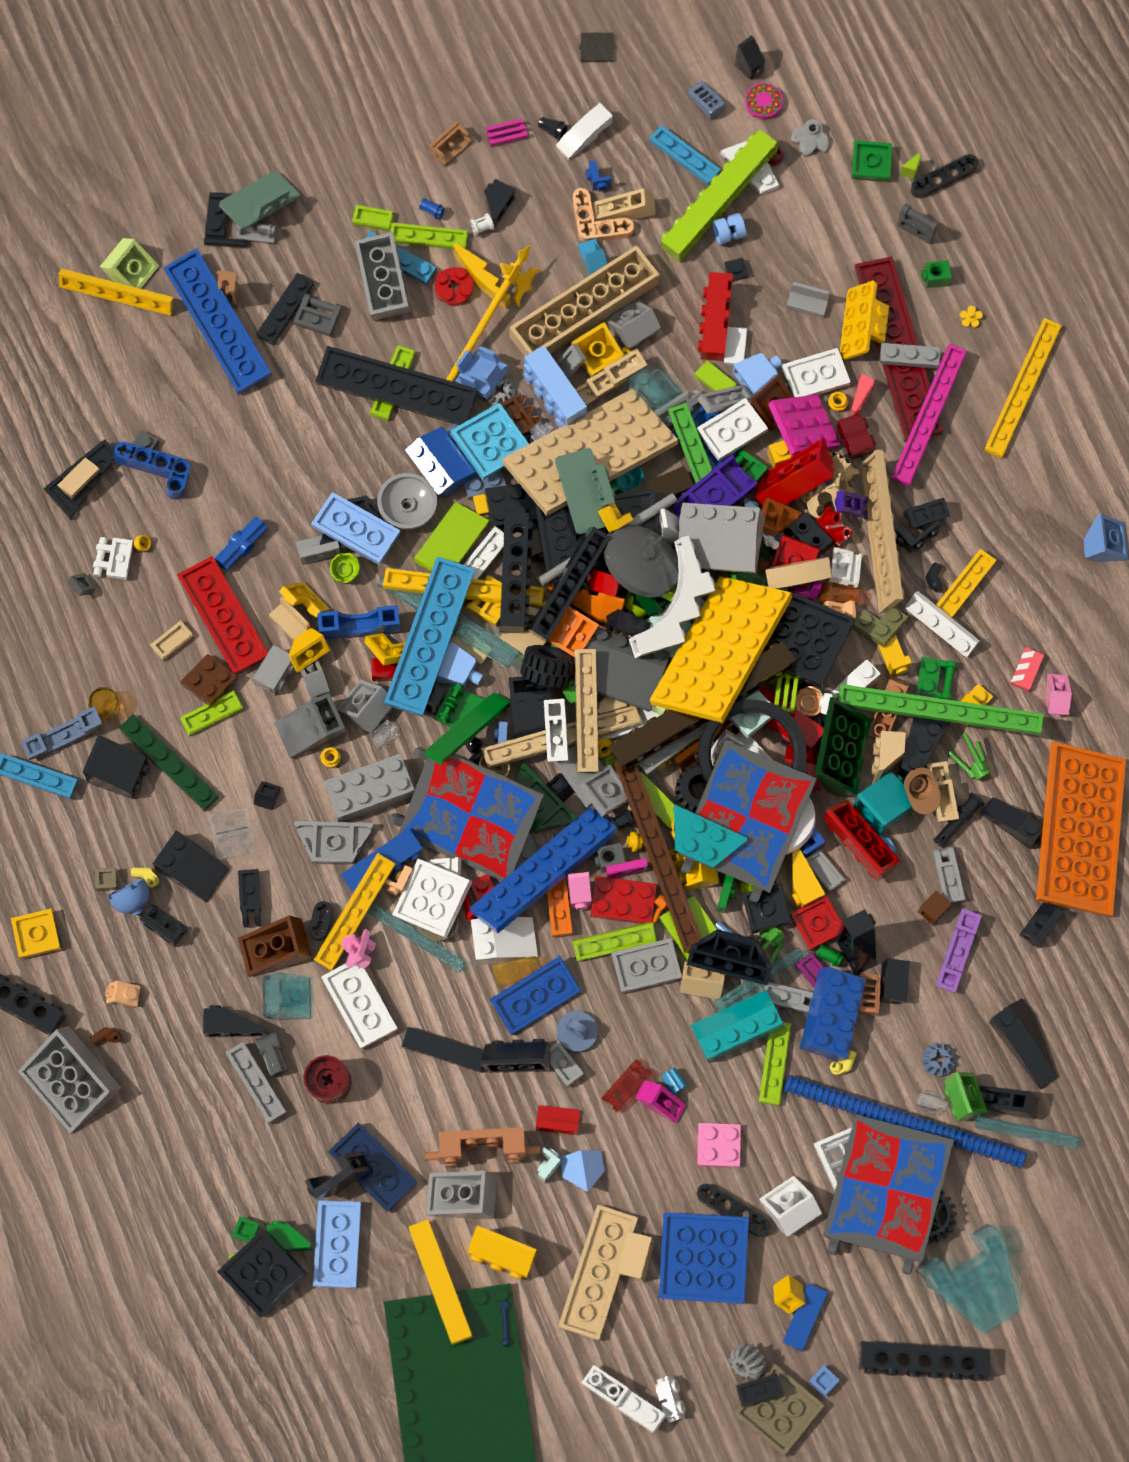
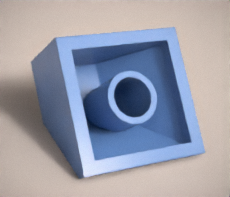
[1083,514,1128,562]

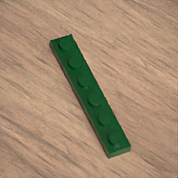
[119,714,219,811]

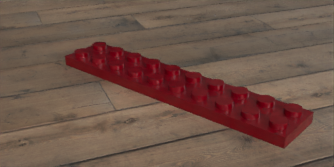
[854,256,943,442]

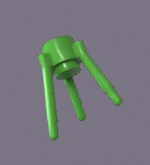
[948,733,991,781]
[757,928,785,965]

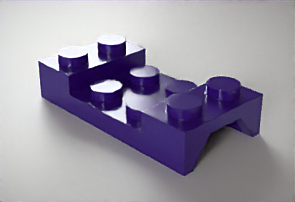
[671,454,758,518]

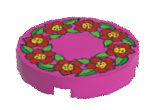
[745,83,783,120]

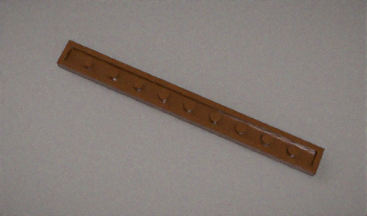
[614,761,702,953]

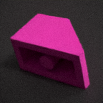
[635,1080,686,1123]

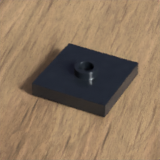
[742,883,792,934]

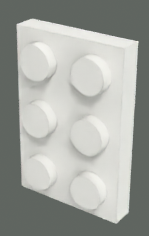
[782,348,851,397]
[697,398,768,462]

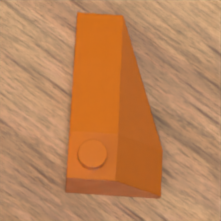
[547,584,625,629]

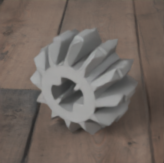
[729,1342,766,1381]

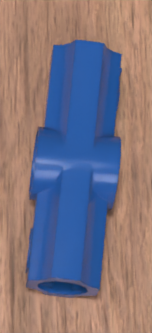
[214,516,268,571]

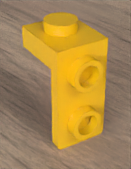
[878,635,912,677]

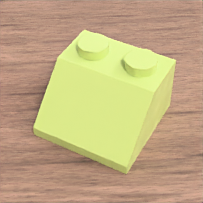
[100,238,159,289]

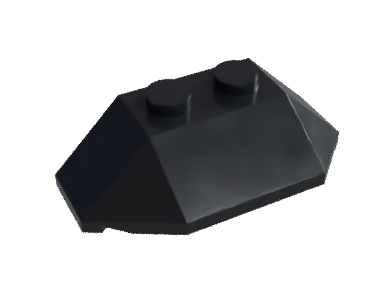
[686,929,772,986]

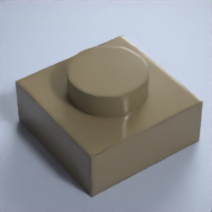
[95,867,117,891]

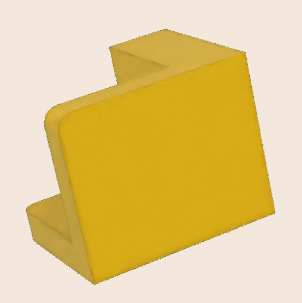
[597,503,633,532]
[773,1275,805,1314]

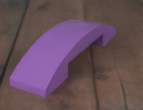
[936,908,982,993]

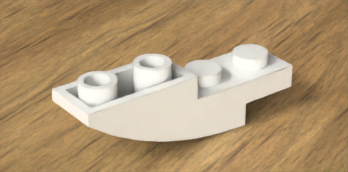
[582,1365,666,1434]

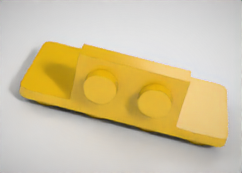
[840,281,889,361]

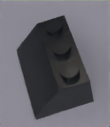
[481,1039,551,1073]

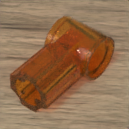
[819,581,859,605]

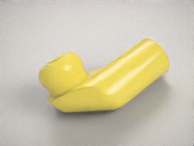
[131,867,159,888]
[830,1050,857,1075]

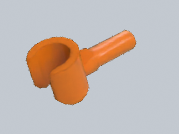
[652,895,667,925]

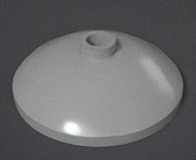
[377,473,437,530]

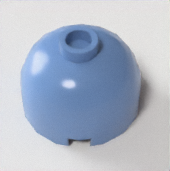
[107,878,150,916]

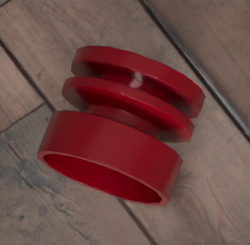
[303,1055,352,1104]

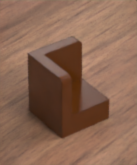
[918,891,952,926]

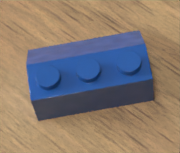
[405,427,476,498]

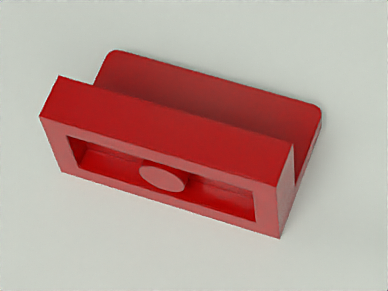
[536,1105,580,1135]

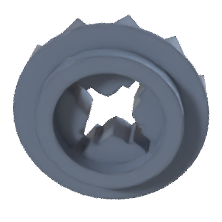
[922,1043,956,1076]

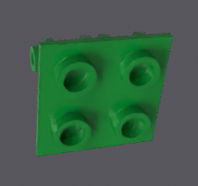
[434,684,485,728]

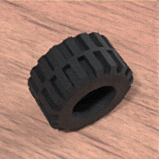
[520,645,575,688]
[675,763,714,814]

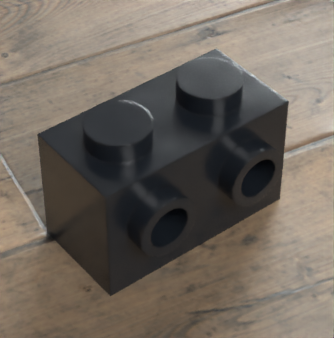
[787,512,833,559]

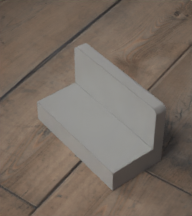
[786,282,830,318]
[296,535,340,565]

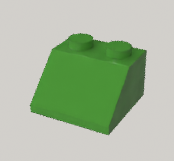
[944,1072,988,1121]

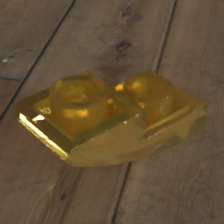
[492,956,538,986]

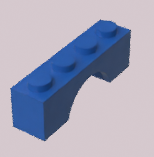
[317,605,400,639]

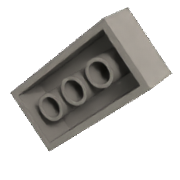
[355,232,411,321]
[323,754,415,822]

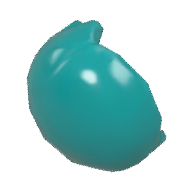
[613,466,644,493]

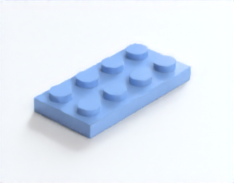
[311,492,400,565]
[313,1200,361,1289]

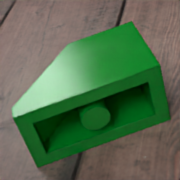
[267,1221,312,1252]

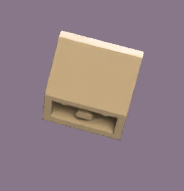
[872,731,906,781]

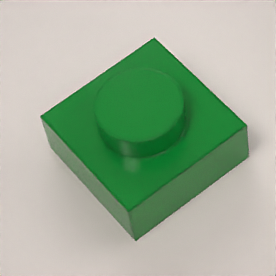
[232,1216,260,1243]

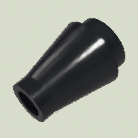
[538,117,568,139]

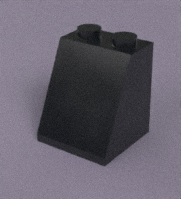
[83,735,150,799]

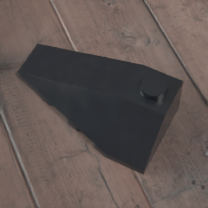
[989,998,1057,1089]

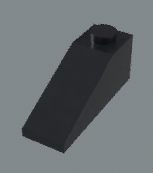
[980,797,1043,849]
[203,1005,268,1037]
[978,1085,1039,1119]

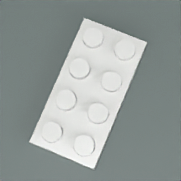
[321,964,398,1050]

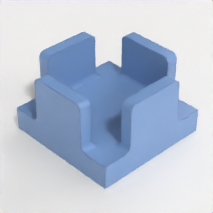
[455,346,509,399]

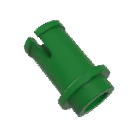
[816,944,844,967]

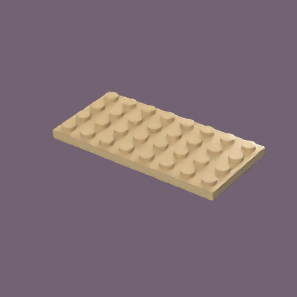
[502,389,678,516]

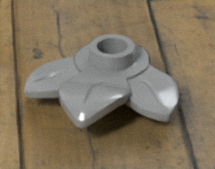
[791,119,828,156]

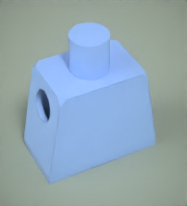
[732,353,782,395]
[436,642,484,689]

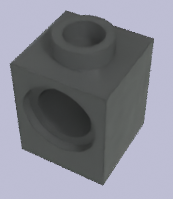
[593,843,625,873]

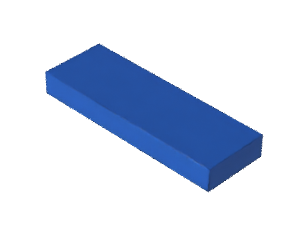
[782,1283,827,1352]

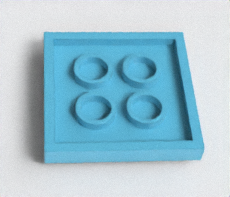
[450,403,529,480]

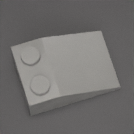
[426,1171,497,1219]

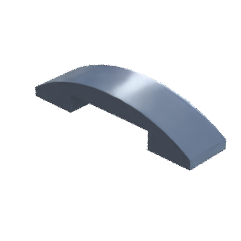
[21,706,103,760]

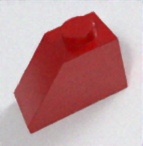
[585,567,619,597]

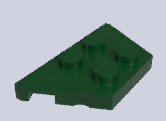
[516,763,578,833]

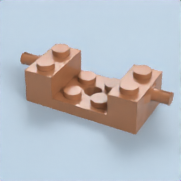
[425,1127,540,1168]

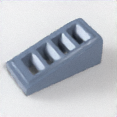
[687,81,726,120]

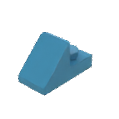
[578,238,607,276]

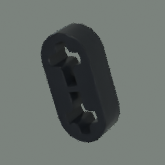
[309,901,333,941]

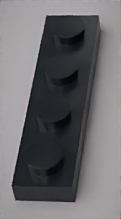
[256,272,314,346]

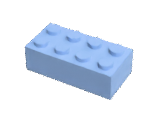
[523,345,587,428]

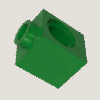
[921,260,952,288]

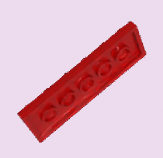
[177,556,268,675]

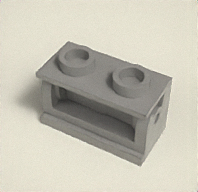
[253,645,295,695]

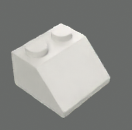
[759,1176,822,1237]

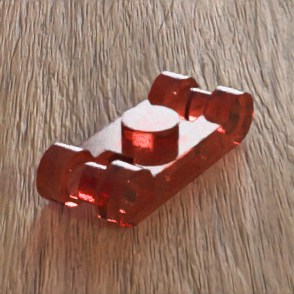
[601,1059,653,1112]

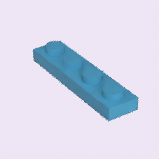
[649,125,721,186]
[366,231,436,285]
[0,753,79,800]

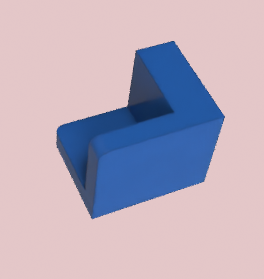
[800,827,825,859]

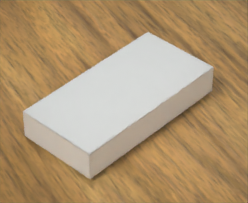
[724,327,747,366]

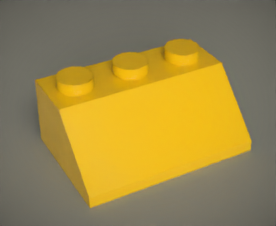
[467,1225,536,1280]

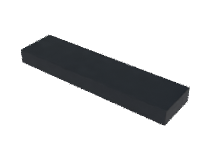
[401,1027,483,1073]

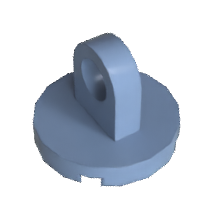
[556,1011,597,1053]

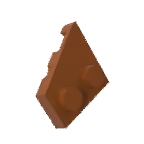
[762,498,802,537]

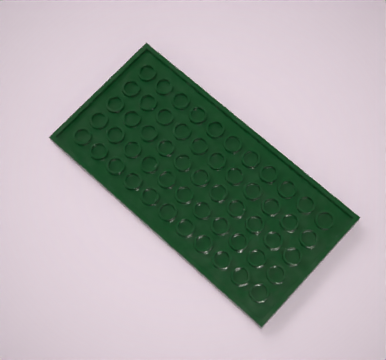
[384,1283,536,1462]

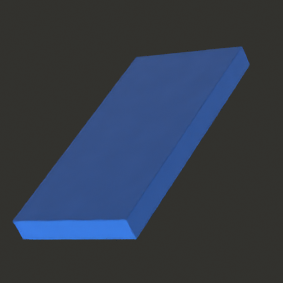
[489,956,581,1035]

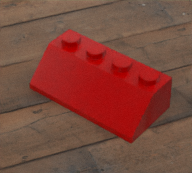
[756,438,835,505]
[824,800,901,881]

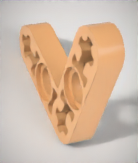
[573,188,634,242]

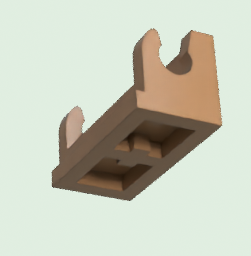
[429,121,471,167]
[217,270,240,308]

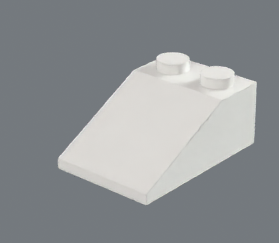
[471,917,538,966]

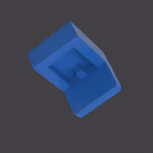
[585,160,612,191]

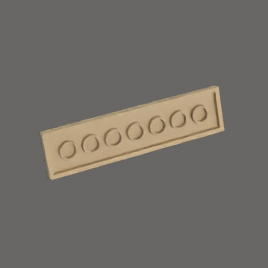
[860,450,904,613]

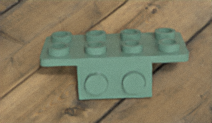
[219,171,299,229]
[555,448,615,534]

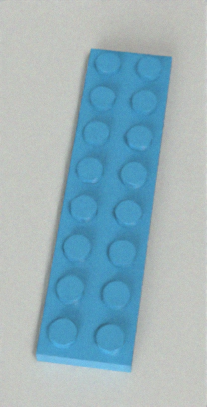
[384,557,475,717]

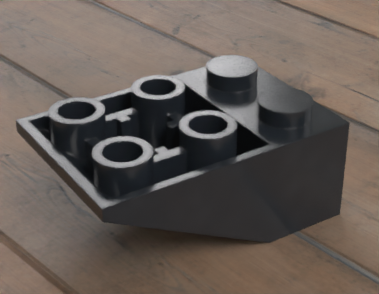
[509,676,552,739]

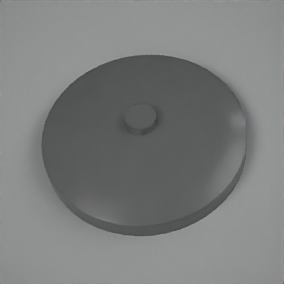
[604,525,679,597]

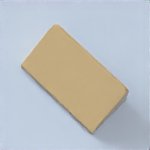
[57,458,100,499]

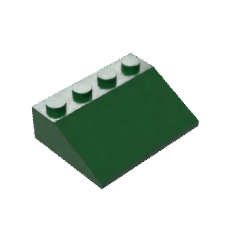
[815,697,871,797]

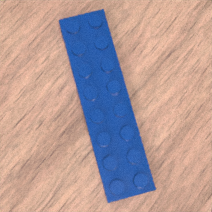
[163,248,272,395]
[470,808,618,934]

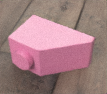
[1047,674,1072,716]
[568,872,591,911]

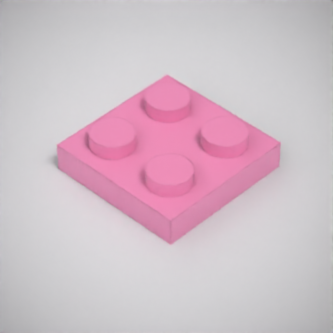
[697,1123,741,1168]

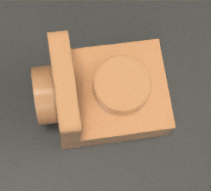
[384,865,413,895]

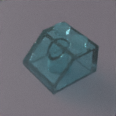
[628,364,683,411]
[263,972,311,1020]

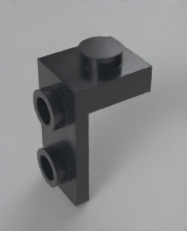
[895,520,941,553]

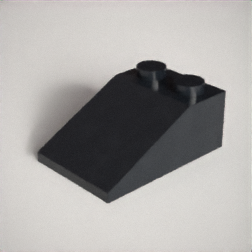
[152,830,229,902]

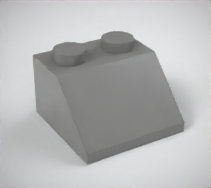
[604,300,661,348]
[337,679,392,733]

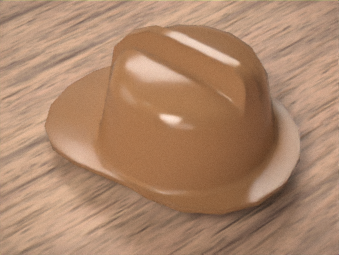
[904,767,941,815]

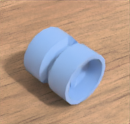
[712,213,746,245]

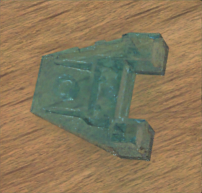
[917,1224,1019,1334]

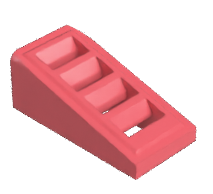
[851,374,875,416]

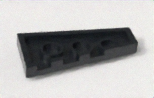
[43,439,114,520]

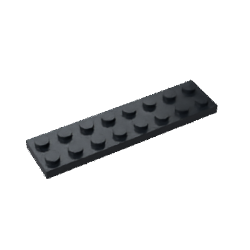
[315,346,477,425]

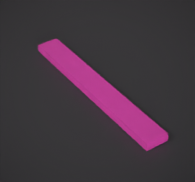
[891,344,967,487]

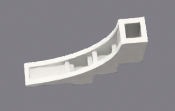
[629,535,715,658]

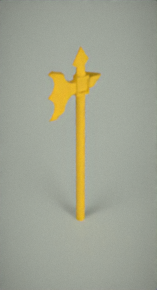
[446,245,542,382]

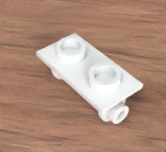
[656,1376,686,1423]

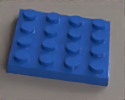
[659,1212,749,1304]

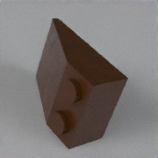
[238,915,312,977]

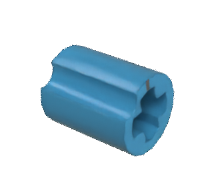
[661,1067,687,1095]

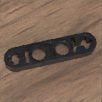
[911,154,978,198]
[696,1184,771,1237]

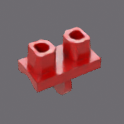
[816,506,852,547]

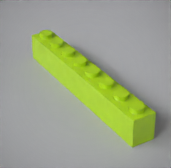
[661,129,778,262]

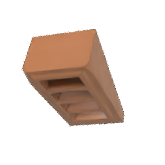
[858,973,881,1016]

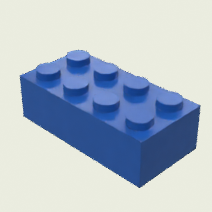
[799,967,866,1061]

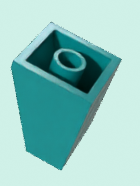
[853,771,913,836]

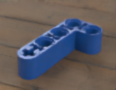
[114,442,190,500]

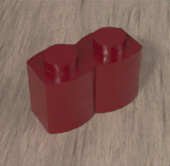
[836,413,876,460]

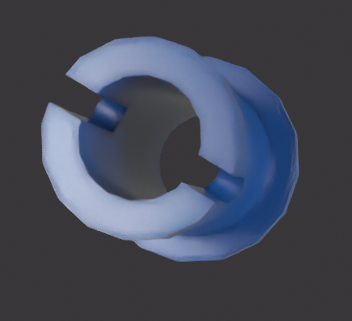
[419,198,445,219]

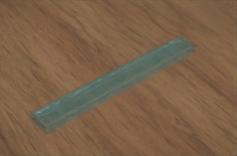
[378,574,520,669]

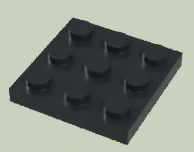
[217,1227,308,1318]

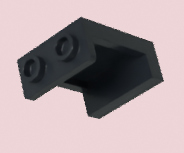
[305,1151,373,1199]

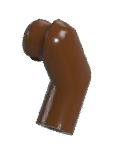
[89,1027,121,1046]

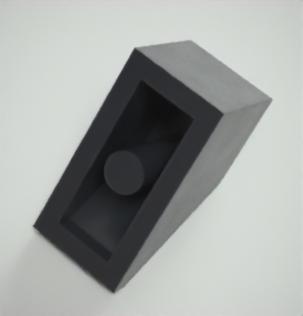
[735,35,765,80]
[484,178,515,228]

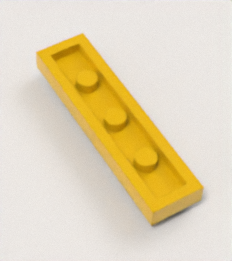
[936,549,996,618]

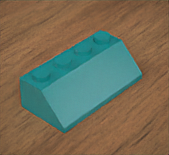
[691,990,784,1063]

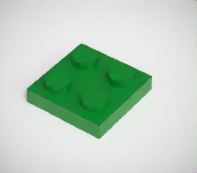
[851,140,892,181]

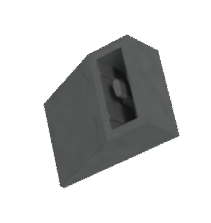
[274,693,346,759]

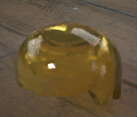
[88,687,121,719]

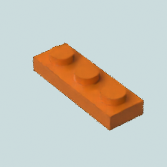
[547,877,572,937]

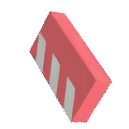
[1010,647,1044,692]

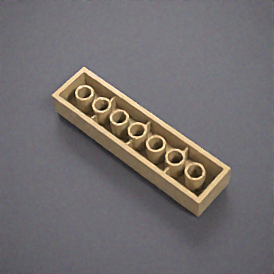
[509,245,659,357]

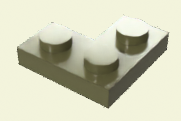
[852,607,908,648]

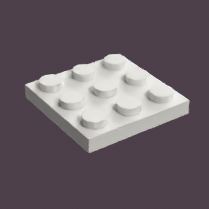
[392,859,472,938]

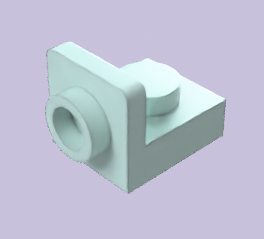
[537,1147,560,1183]

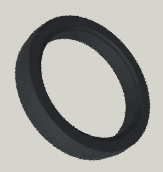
[698,700,807,783]

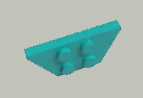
[673,805,748,868]

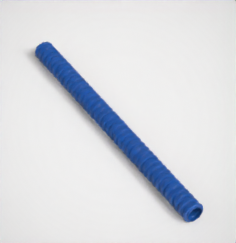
[784,1074,1027,1169]

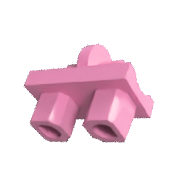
[342,929,376,969]

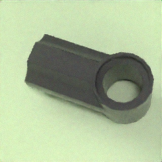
[255,1032,287,1077]

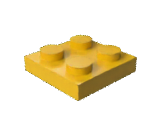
[11,909,61,959]

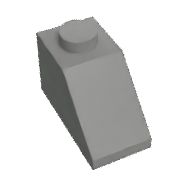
[300,660,330,698]

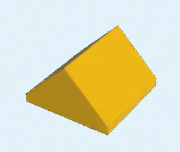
[571,322,624,376]

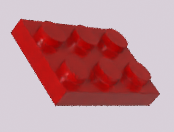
[590,876,657,924]

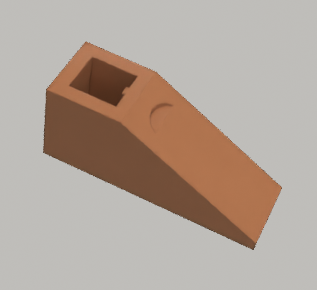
[868,676,910,738]

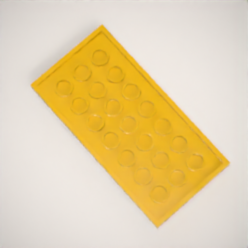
[649,576,792,723]

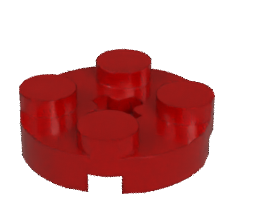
[435,267,474,306]

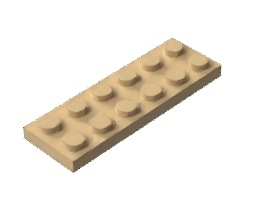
[558,1205,638,1341]

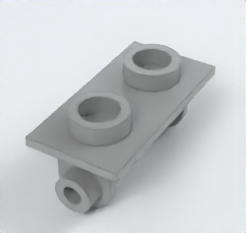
[235,223,277,243]

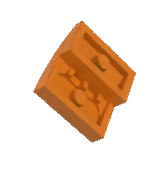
[548,606,600,657]

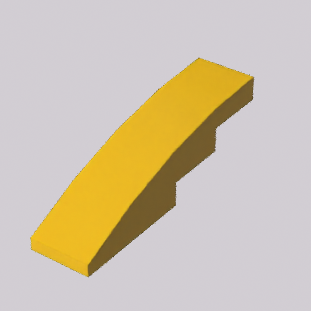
[454,243,511,309]

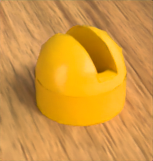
[133,535,151,551]

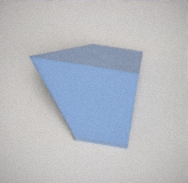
[560,1150,605,1192]

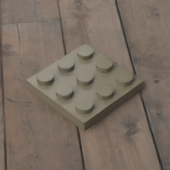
[733,1363,825,1457]

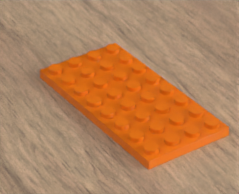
[1036,741,1126,917]

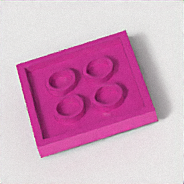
[768,394,841,456]

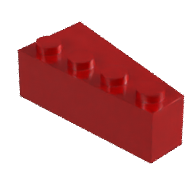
[697,272,733,361]

